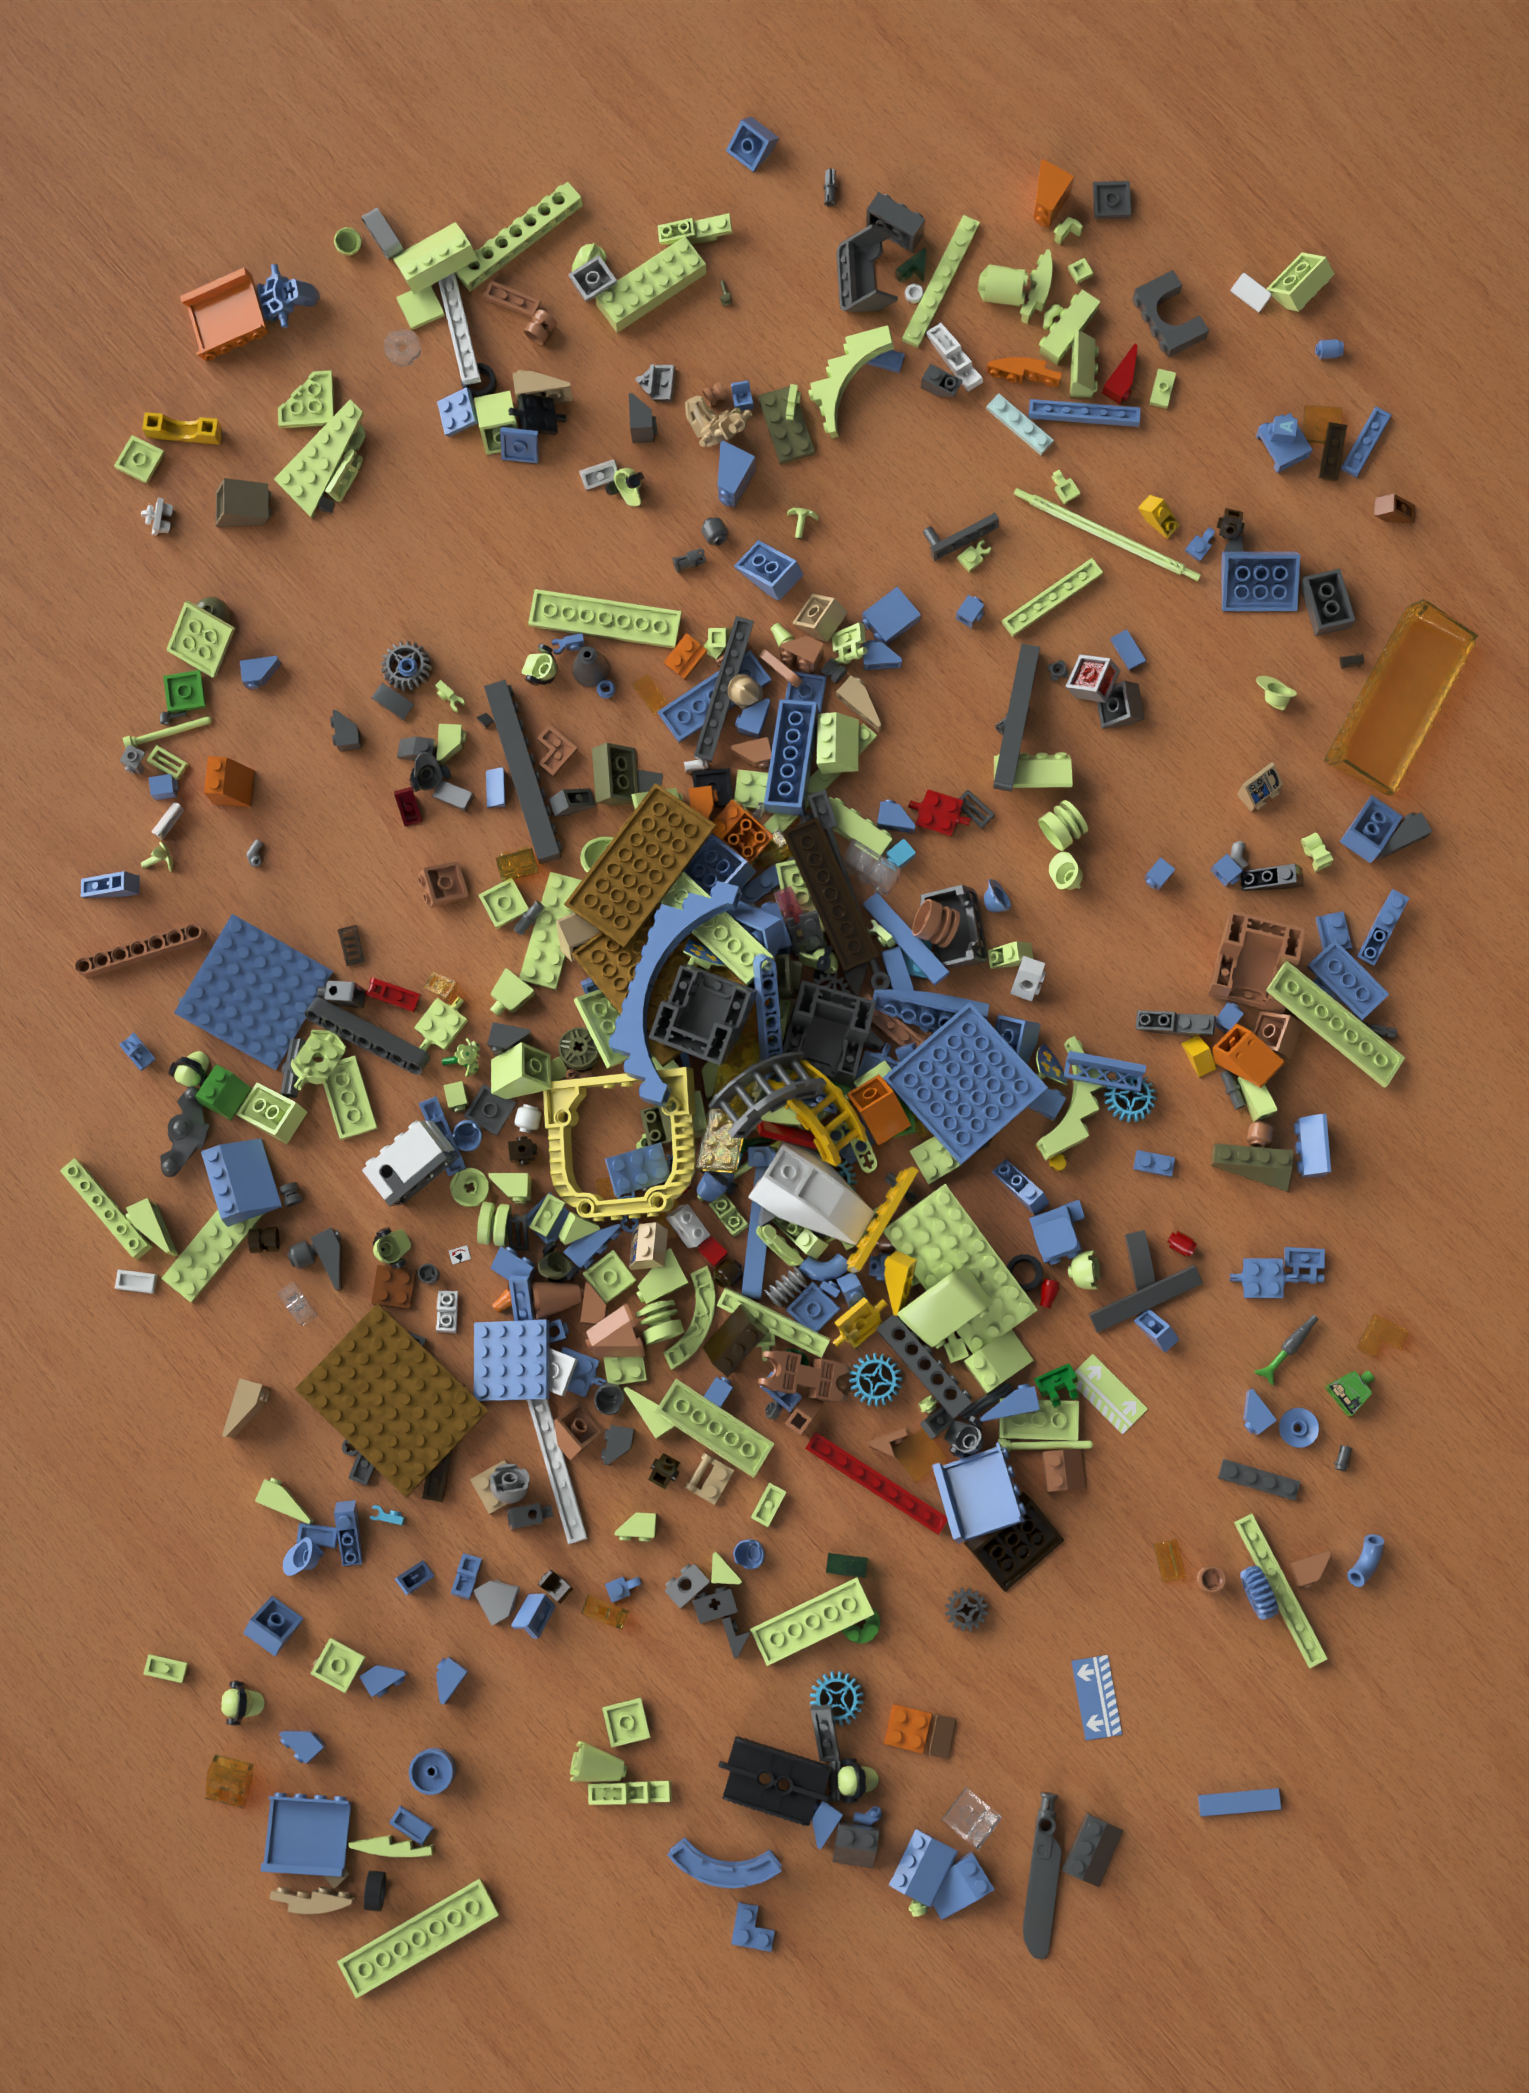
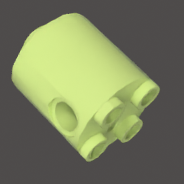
[978,264,1028,307]

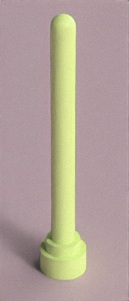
[123,716,212,748]
[998,1438,1093,1452]

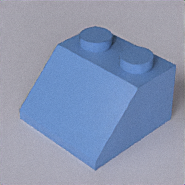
[726,117,779,172]
[243,1596,304,1656]

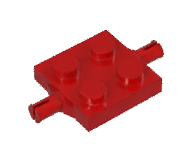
[908,789,971,837]

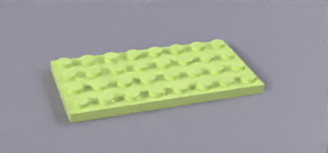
[883,1184,1037,1354]

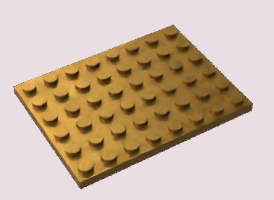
[571,903,748,1067]
[295,1303,489,1498]

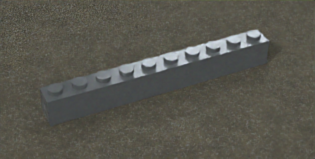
[484,680,563,864]

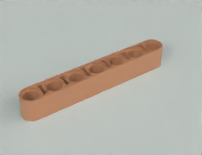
[75,923,206,978]

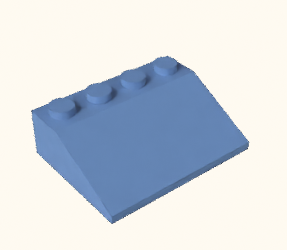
[1221,552,1300,611]
[684,833,757,896]
[201,1138,282,1227]

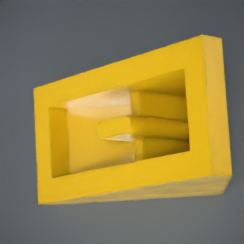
[1181,1035,1216,1077]

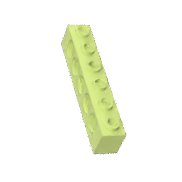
[60,1158,153,1260]

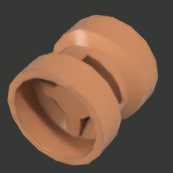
[703,382,727,407]

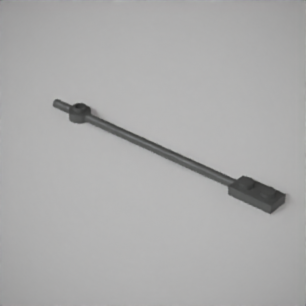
[807,790,890,990]

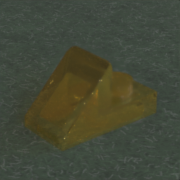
[423,972,459,1003]

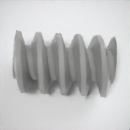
[764,1266,807,1308]

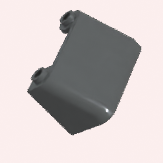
[920,885,987,969]

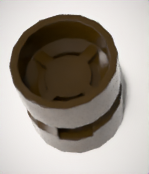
[248,1226,280,1254]

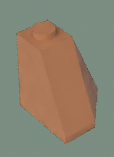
[585,1304,646,1357]

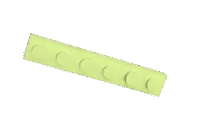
[1002,558,1103,637]
[716,1287,831,1358]

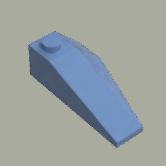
[995,1015,1041,1064]

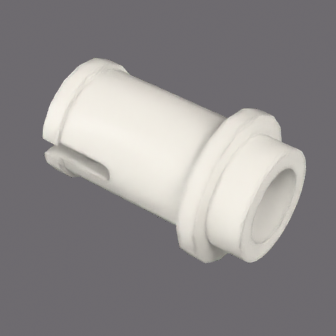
[684,759,708,774]

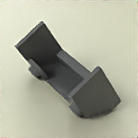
[837,224,898,312]

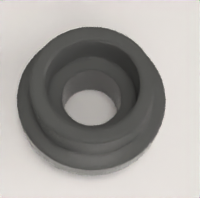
[765,1400,782,1420]

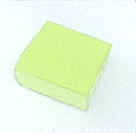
[551,1056,567,1081]

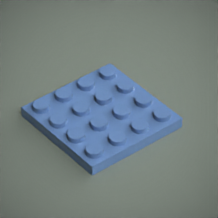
[474,1320,549,1401]

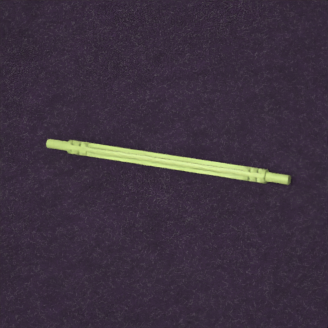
[1013,488,1201,581]

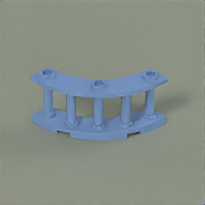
[667,1837,782,1888]

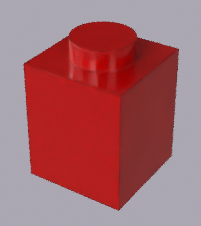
[698,1236,728,1268]

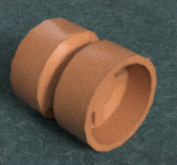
[523,310,557,345]
[1196,1566,1226,1592]

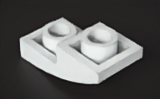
[436,1291,458,1333]

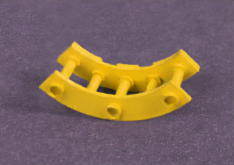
[766,1059,868,1166]

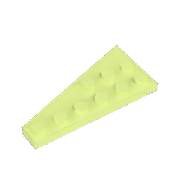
[274,400,365,518]

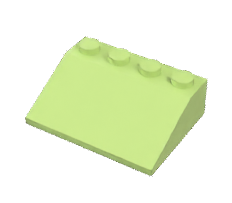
[392,222,477,294]

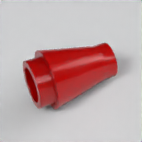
[1040,1278,1060,1308]

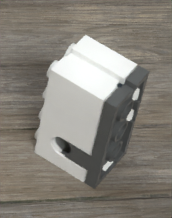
[362,1120,460,1207]

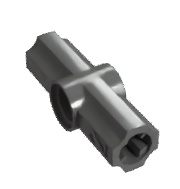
[280,1038,306,1098]

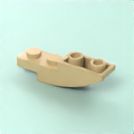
[270,1886,355,1914]

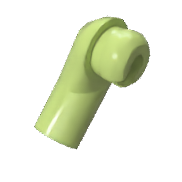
[1043,304,1064,330]

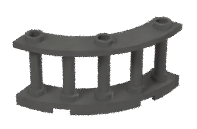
[709,1052,827,1139]

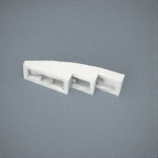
[926,323,983,391]

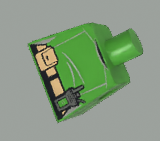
[1324,1370,1375,1417]

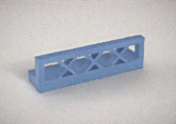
[1063,1051,1146,1093]

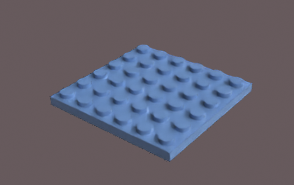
[174,914,333,1070]
[883,1002,1048,1166]

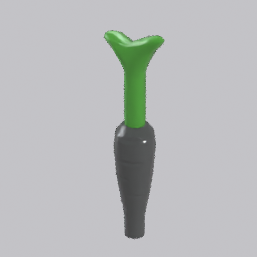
[1254,1315,1319,1385]

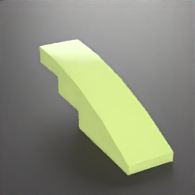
[588,1780,672,1805]
[349,1835,434,1857]

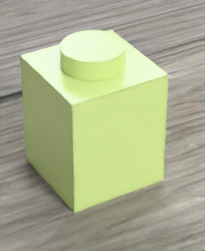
[443,1081,469,1112]

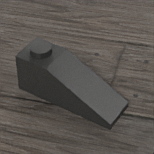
[1376,812,1432,861]
[310,1228,343,1292]

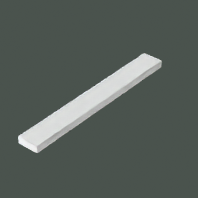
[438,272,481,386]
[527,1399,588,1544]

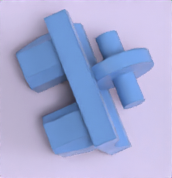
[119,1033,156,1071]

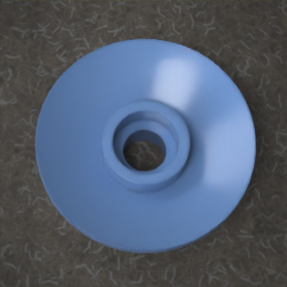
[1279,1408,1319,1448]

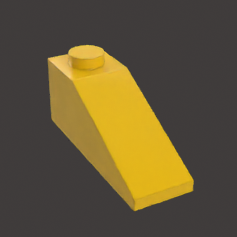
[884,1250,917,1316]

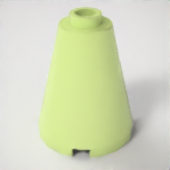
[570,1741,627,1782]

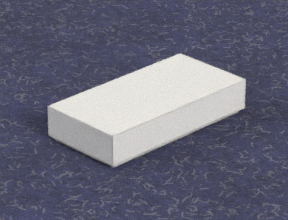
[115,1270,157,1294]

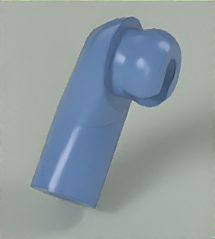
[853,1806,882,1826]

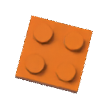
[883,1704,932,1754]

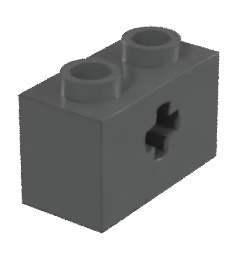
[693,1586,738,1624]

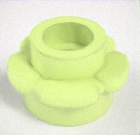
[919,1396,937,1414]
[908,1900,928,1916]

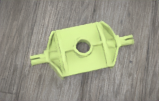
[291,1030,346,1090]

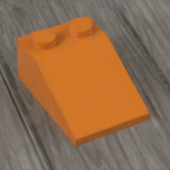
[688,786,718,820]

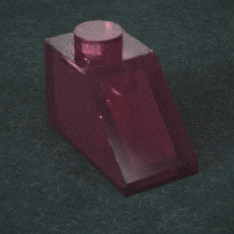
[774,886,802,924]

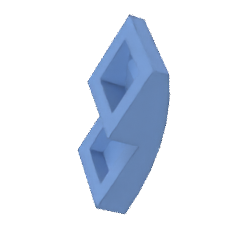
[451,1553,482,1600]

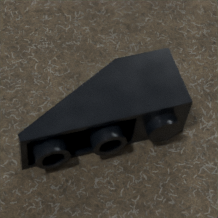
[1241,864,1304,891]

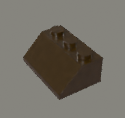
[703,1304,770,1378]

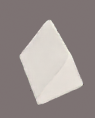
[1230,273,1272,313]
[579,459,618,490]
[152,803,184,840]

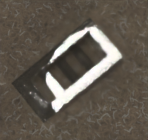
[337,925,365,966]

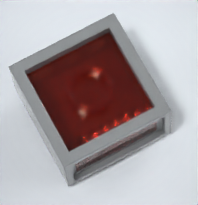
[1066,654,1120,703]

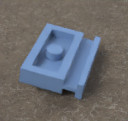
[1315,912,1352,950]

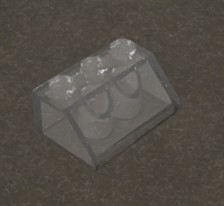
[842,838,901,896]

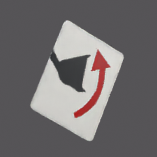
[449,1245,471,1264]

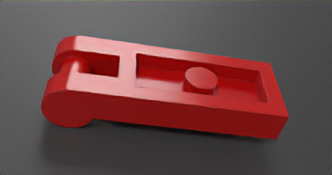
[364,977,421,1013]

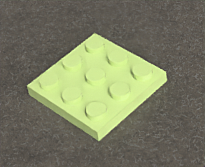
[166,601,235,678]

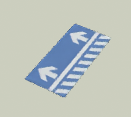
[1071,1655,1122,1740]

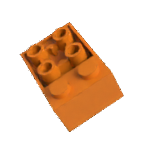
[713,799,774,865]
[1213,1023,1284,1088]

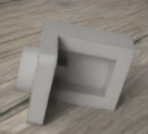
[120,745,145,775]

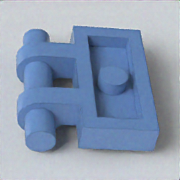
[1284,1247,1325,1284]

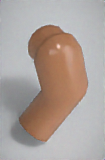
[566,1069,594,1080]

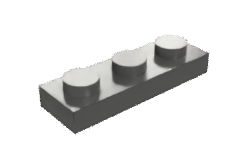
[811,1705,841,1762]

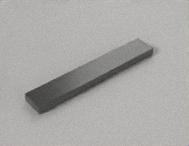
[1089,1265,1203,1333]

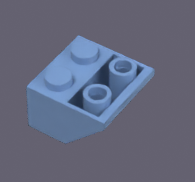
[490,1246,537,1282]

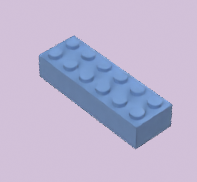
[764,699,819,816]

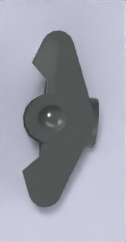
[160,1087,210,1177]

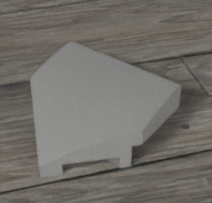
[635,364,676,402]
[473,1579,520,1626]

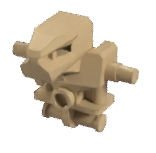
[685,396,752,447]

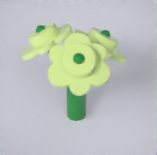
[442,1038,480,1077]

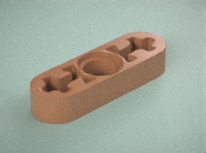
[758,649,803,688]

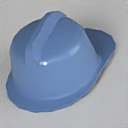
[283,1537,324,1576]

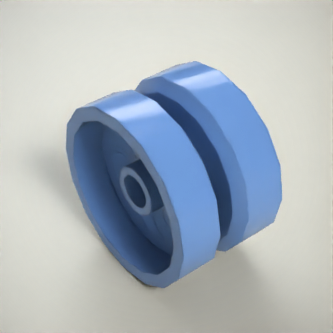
[409,1747,456,1795]

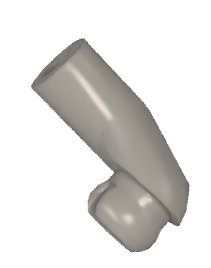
[247,839,263,867]
[1231,841,1248,869]

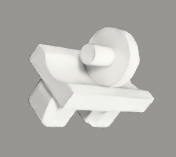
[141,498,173,536]

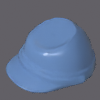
[984,879,1012,913]

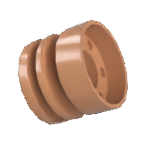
[912,899,960,948]

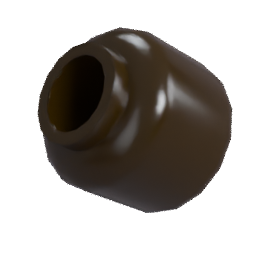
[714,1259,742,1288]

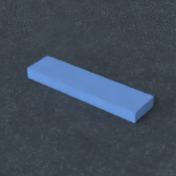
[1340,406,1392,478]
[1198,1788,1281,1816]

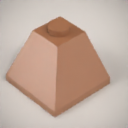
[554,1402,605,1460]

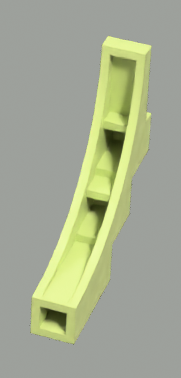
[809,325,894,439]
[1036,1036,1109,1161]

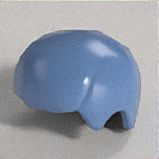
[453,1120,482,1152]
[733,1539,766,1569]

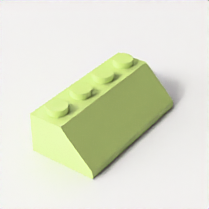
[994,752,1073,788]

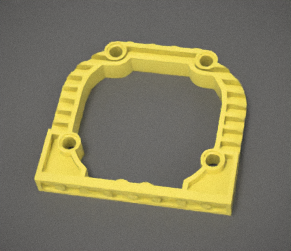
[543,1067,696,1222]

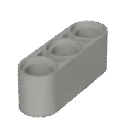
[361,207,404,259]

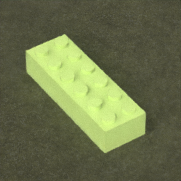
[595,236,707,333]

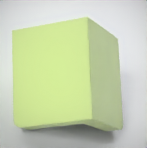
[708,628,732,647]

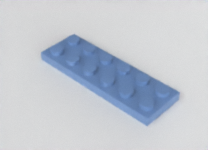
[658,650,771,743]

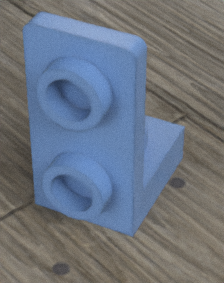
[748,1146,776,1167]

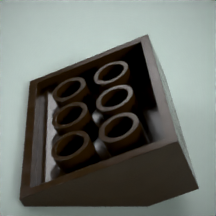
[964,1492,1065,1592]

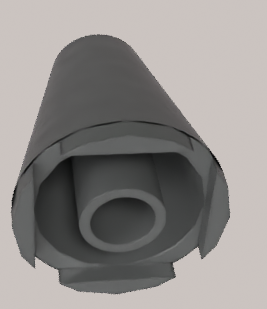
[572,646,609,687]

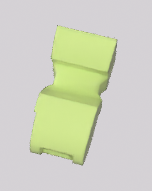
[1301,832,1334,873]

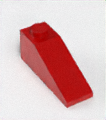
[1102,344,1138,405]

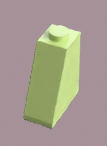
[1237,1077,1278,1122]
[636,1248,689,1305]

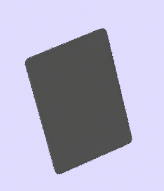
[637,770,663,792]

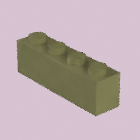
[1211,1144,1293,1192]

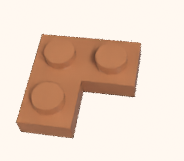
[537,725,578,777]

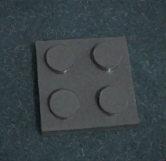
[1092,181,1131,219]
[464,1084,517,1137]

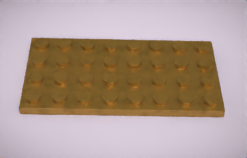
[564,783,717,949]

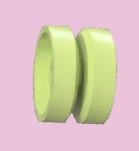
[477,1202,512,1247]

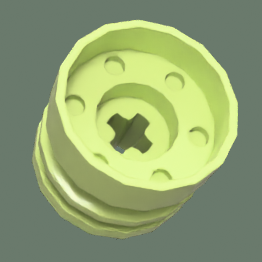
[1038,800,1088,851]
[635,1300,684,1345]

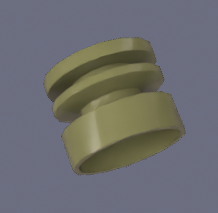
[559,1027,601,1072]

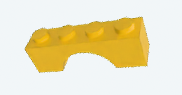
[142,412,222,445]

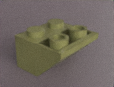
[640,1102,676,1146]

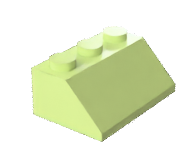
[1266,253,1335,311]
[1070,330,1099,399]
[817,712,860,775]

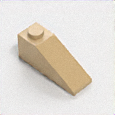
[836,675,881,733]

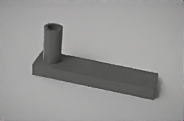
[923,513,999,562]

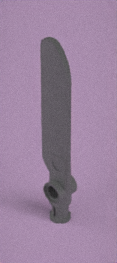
[1022,1792,1061,1959]

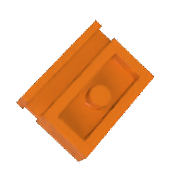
[663,633,708,680]

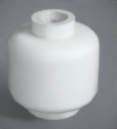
[515,1104,541,1133]

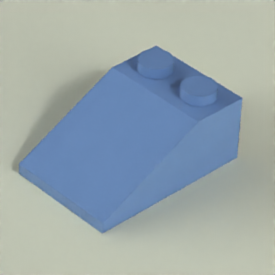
[734,540,803,601]
[1339,795,1403,863]
[933,1851,994,1920]

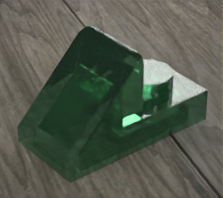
[895,248,927,282]

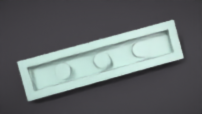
[986,394,1054,455]

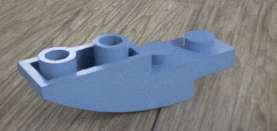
[1357,889,1410,966]

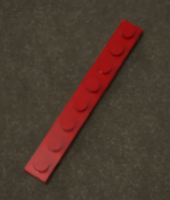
[805,1432,948,1535]

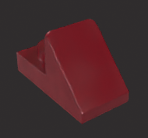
[394,787,423,827]

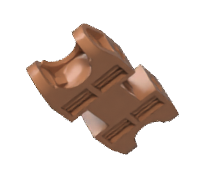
[758,1351,852,1401]

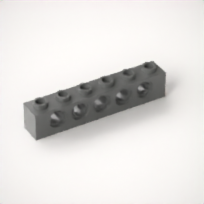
[876,1314,972,1420]

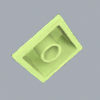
[489,1173,532,1205]

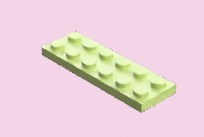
[519,872,582,990]
[161,1210,266,1303]
[654,1379,774,1477]
[750,1577,875,1666]

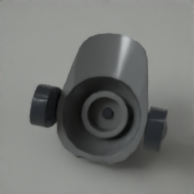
[409,752,451,792]
[945,1416,983,1459]

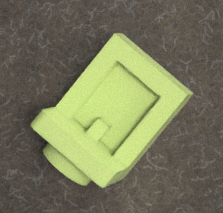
[1054,216,1083,245]

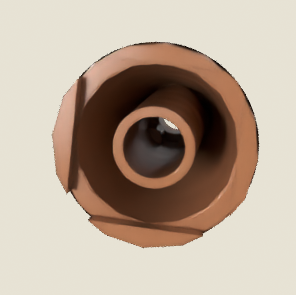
[530,1282,584,1320]

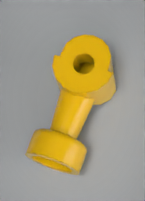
[1035,1145,1066,1172]

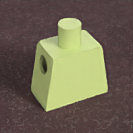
[490,968,536,1017]

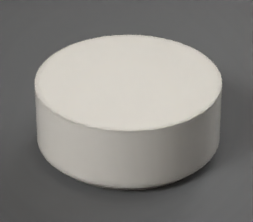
[905,284,923,304]

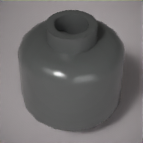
[701,517,728,546]
[287,1241,318,1269]

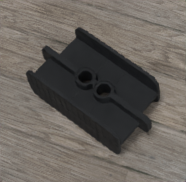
[718,1736,832,1826]

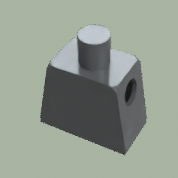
[317,981,366,1009]
[506,1503,553,1530]

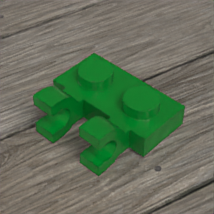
[1034,1363,1079,1408]

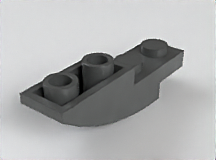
[1135,1010,1216,1036]

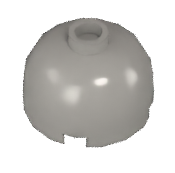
[490,1464,529,1503]

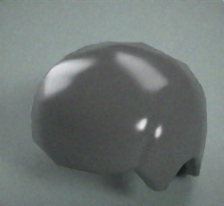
[594,1383,625,1415]

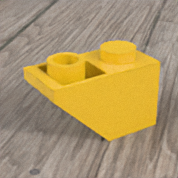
[1138,495,1180,538]

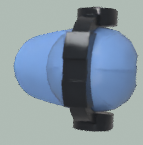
[697,1161,739,1202]

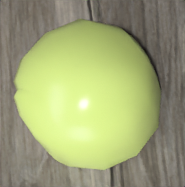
[334,227,362,256]

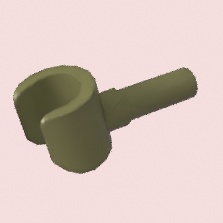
[719,281,732,306]

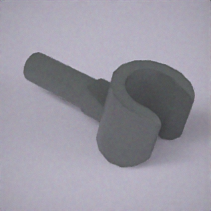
[160,711,186,725]

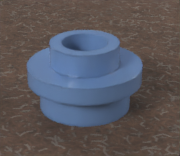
[398,658,417,677]
[597,680,616,699]

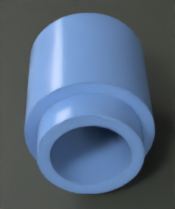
[1315,339,1344,359]

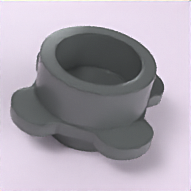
[1047,660,1069,681]

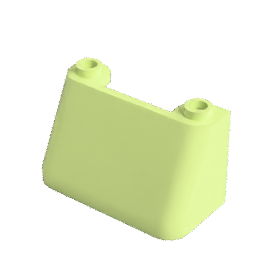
[897,1265,993,1349]

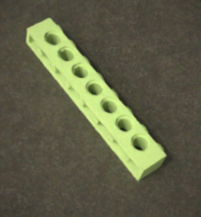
[455,182,583,292]

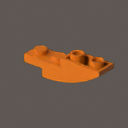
[986,357,1062,387]

